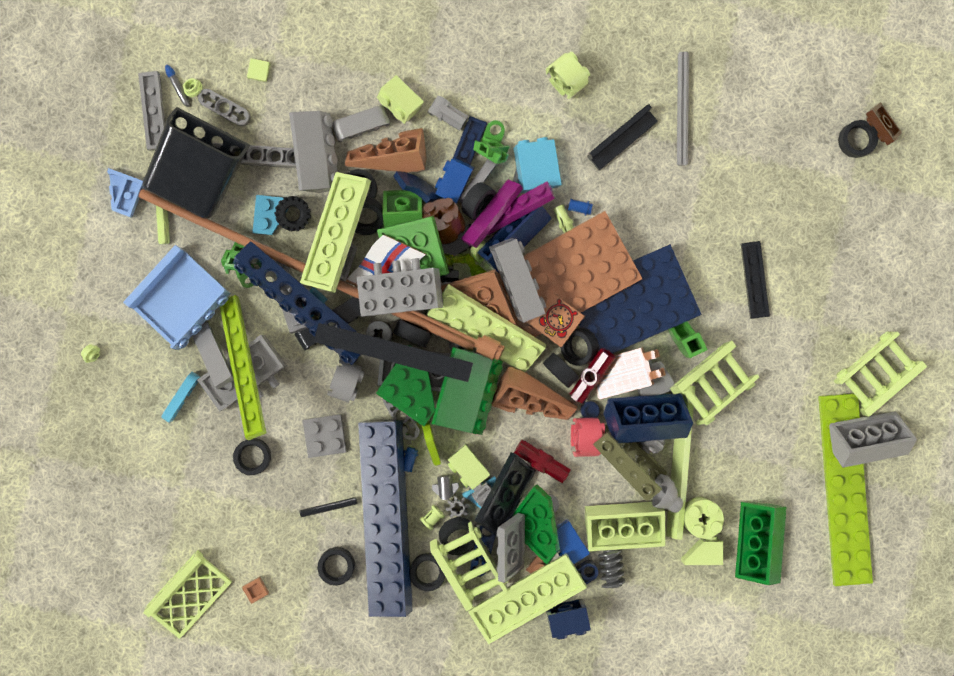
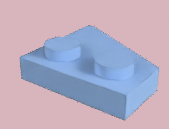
[107,168,143,218]

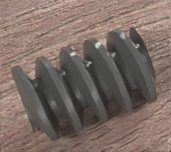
[366,321,393,341]
[598,549,625,588]

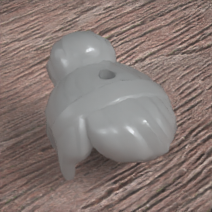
[652,474,683,513]

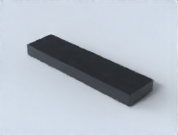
[740,241,770,319]

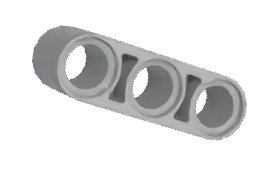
[332,105,390,142]

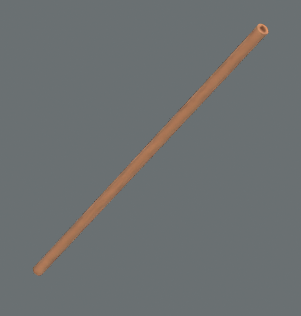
[139,189,475,351]

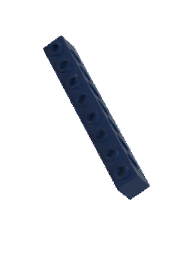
[233,241,361,365]

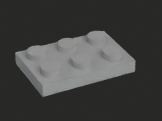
[497,513,525,583]

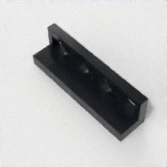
[587,103,658,171]

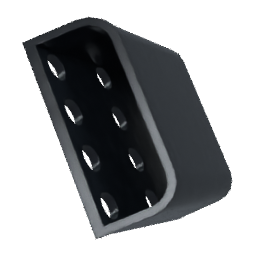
[142,107,250,219]

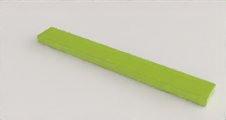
[220,295,267,440]

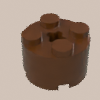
[421,198,466,244]

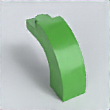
[668,321,708,358]

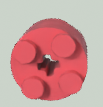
[571,418,605,457]

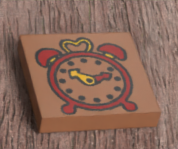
[531,293,585,347]

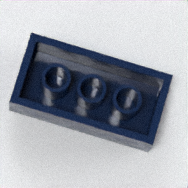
[603,393,693,443]

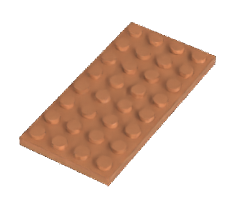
[497,211,642,337]

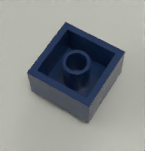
[546,599,591,640]

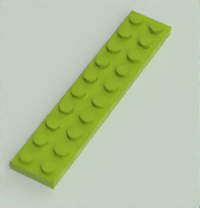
[818,393,873,586]

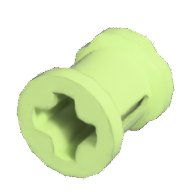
[420,505,445,531]

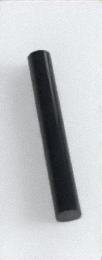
[299,497,357,518]

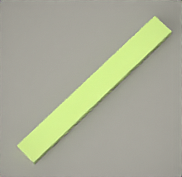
[666,386,695,540]

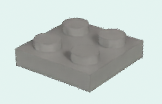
[302,414,347,458]

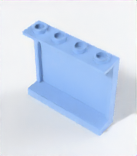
[123,245,231,350]

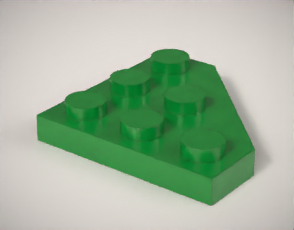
[376,345,435,426]
[512,484,560,565]

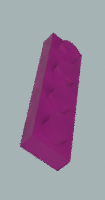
[487,181,555,235]

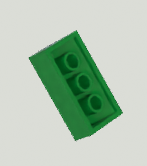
[735,502,787,585]

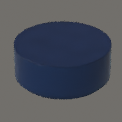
[580,401,600,418]

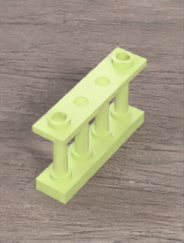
[834,331,927,417]
[669,341,759,425]
[430,522,508,611]

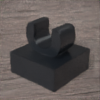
[440,262,459,283]

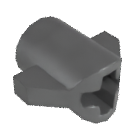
[432,475,459,500]

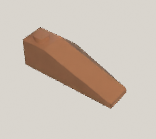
[345,128,427,172]
[491,366,577,420]

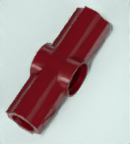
[569,348,616,404]
[513,439,571,484]

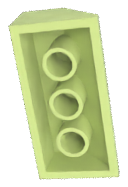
[585,502,665,551]

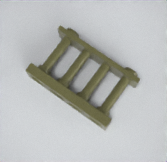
[593,424,667,502]

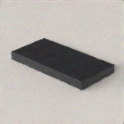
[475,452,536,537]

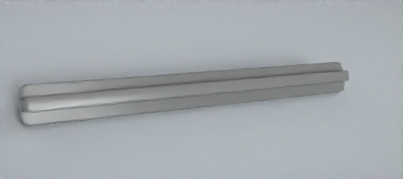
[677,52,689,166]

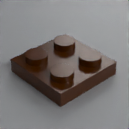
[866,102,902,146]

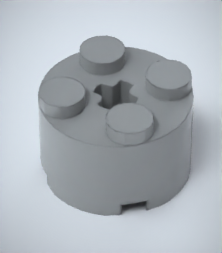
[327,359,364,403]

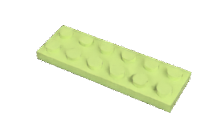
[300,172,371,293]
[427,284,546,372]
[468,553,587,644]

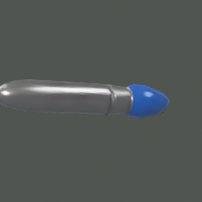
[165,65,190,107]

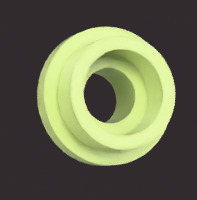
[183,78,203,97]
[81,344,100,363]

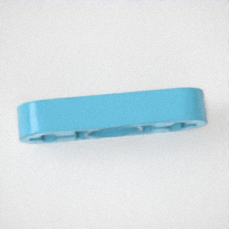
[161,371,200,423]

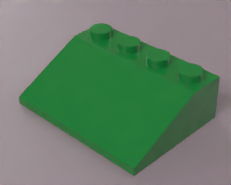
[431,347,503,435]

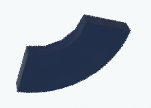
[393,171,443,203]

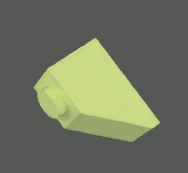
[681,536,723,565]

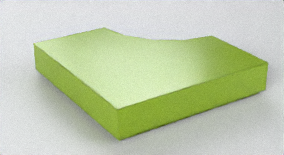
[422,420,441,466]

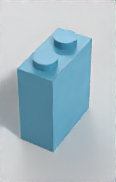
[513,137,562,193]

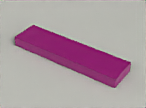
[461,179,523,248]

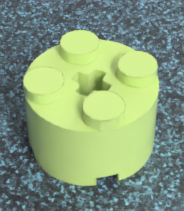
[545,52,590,99]
[684,497,724,539]

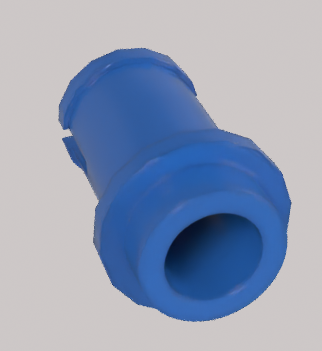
[568,199,593,216]
[404,447,419,472]

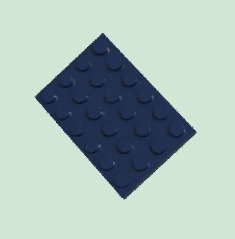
[579,244,702,353]

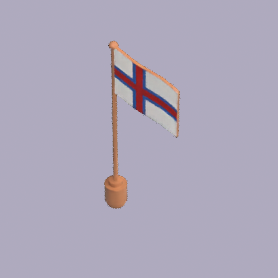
[344,235,505,360]

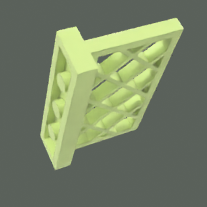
[143,550,232,639]

